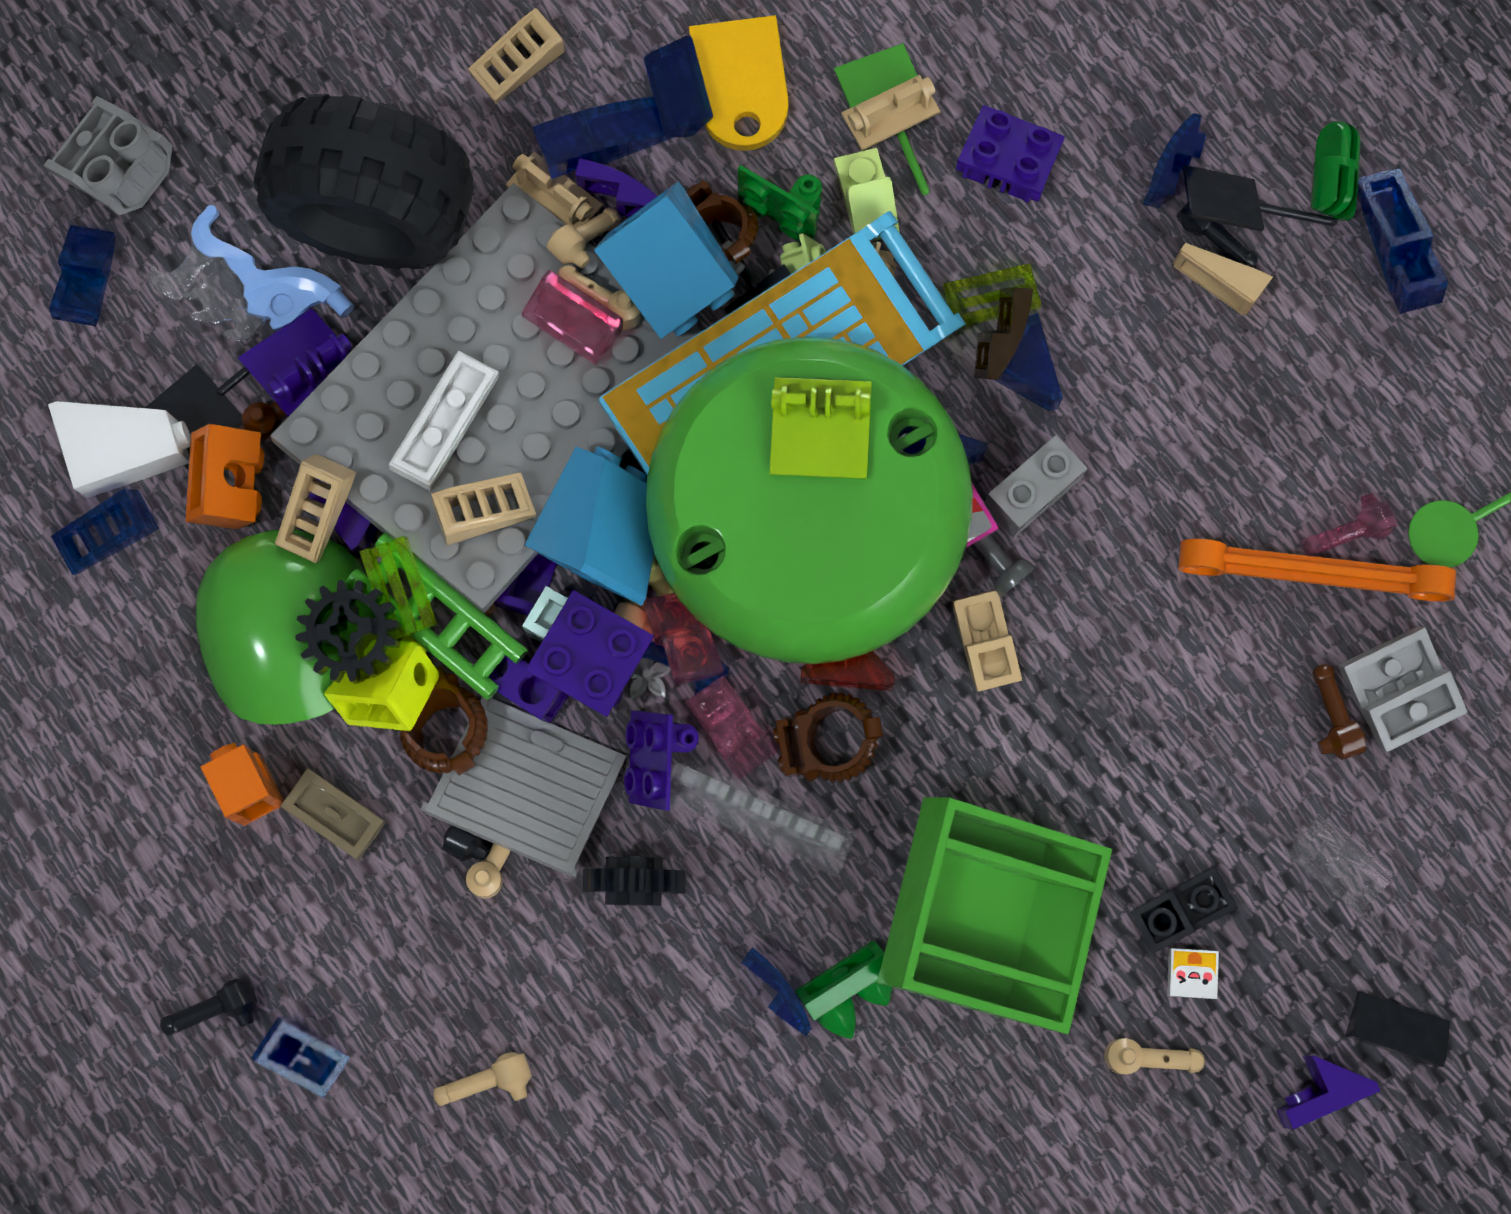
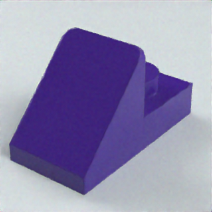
[1276,1055,1381,1129]

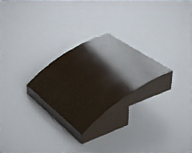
[974,287,1033,380]

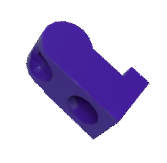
[489,655,569,723]

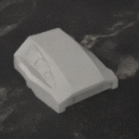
[43,96,173,215]

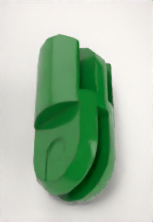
[1310,121,1361,221]

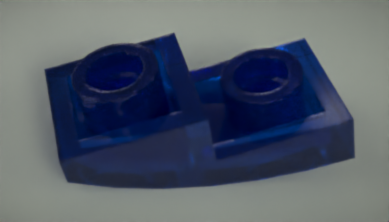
[1142,113,1206,208]

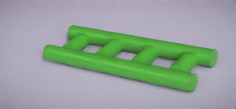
[346,532,528,700]

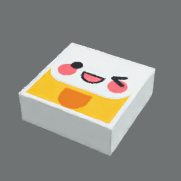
[1167,948,1219,999]

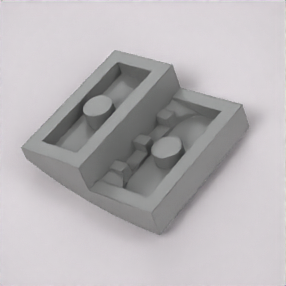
[1337,626,1468,752]

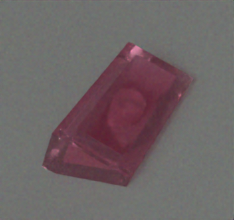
[521,270,623,365]

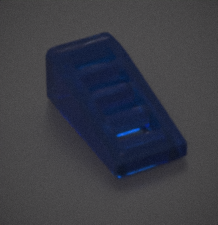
[51,488,159,575]

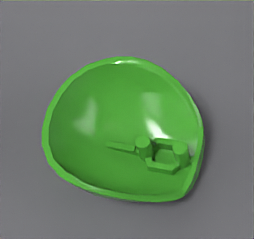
[195,530,376,725]

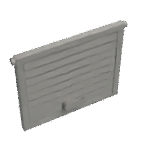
[421,697,627,877]

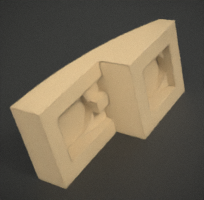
[951,589,1022,692]

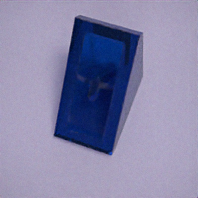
[994,313,1063,411]
[251,1017,350,1098]

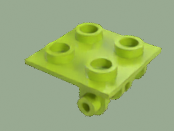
[770,377,872,479]

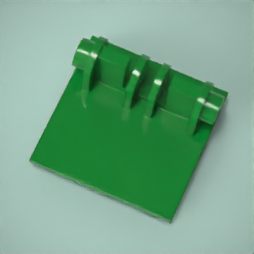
[738,165,822,241]

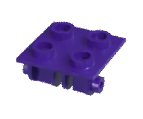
[956,105,1065,203]
[238,308,352,417]
[525,590,654,717]
[624,710,699,811]

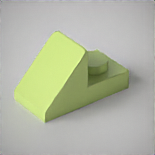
[834,148,900,242]

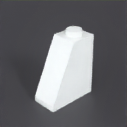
[48,401,191,498]

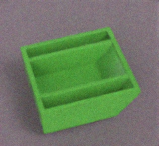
[877,797,1112,1035]

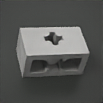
[985,435,1088,539]

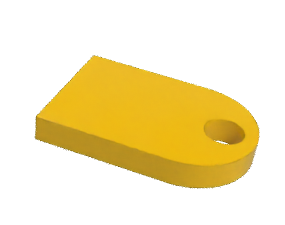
[689,15,788,151]

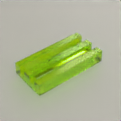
[942,263,1041,327]
[359,536,437,640]

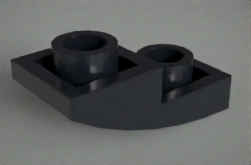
[1131,866,1238,954]

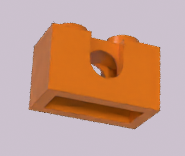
[185,424,265,529]
[200,743,284,826]

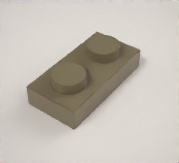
[280,768,386,860]

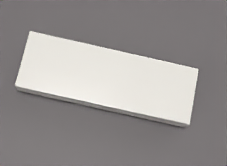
[389,351,499,491]

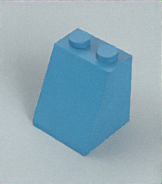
[594,181,739,339]
[524,446,654,606]

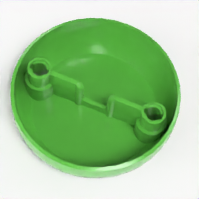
[646,337,973,664]

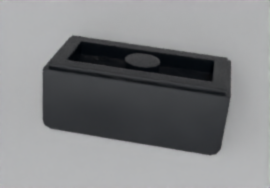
[1345,991,1450,1067]

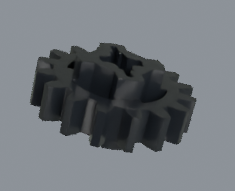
[295,579,402,684]
[582,856,685,906]

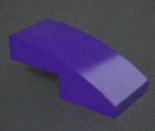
[575,158,657,217]

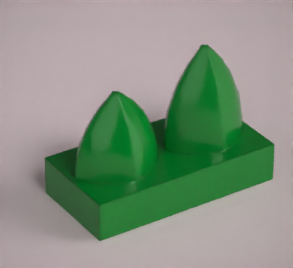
[794,940,893,1039]

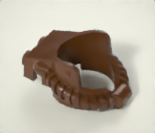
[686,180,759,265]
[399,665,488,776]
[773,692,884,783]

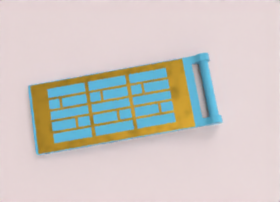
[599,211,966,476]

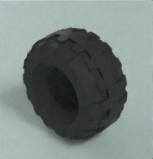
[253,94,474,270]

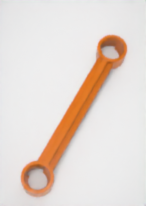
[1178,539,1456,602]

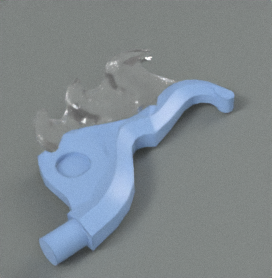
[150,205,355,341]

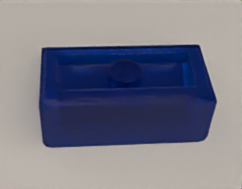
[644,36,713,137]

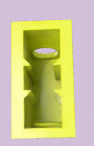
[324,633,439,731]

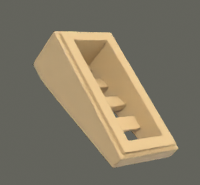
[468,8,565,104]
[1173,243,1273,316]
[275,454,356,563]
[431,472,536,546]

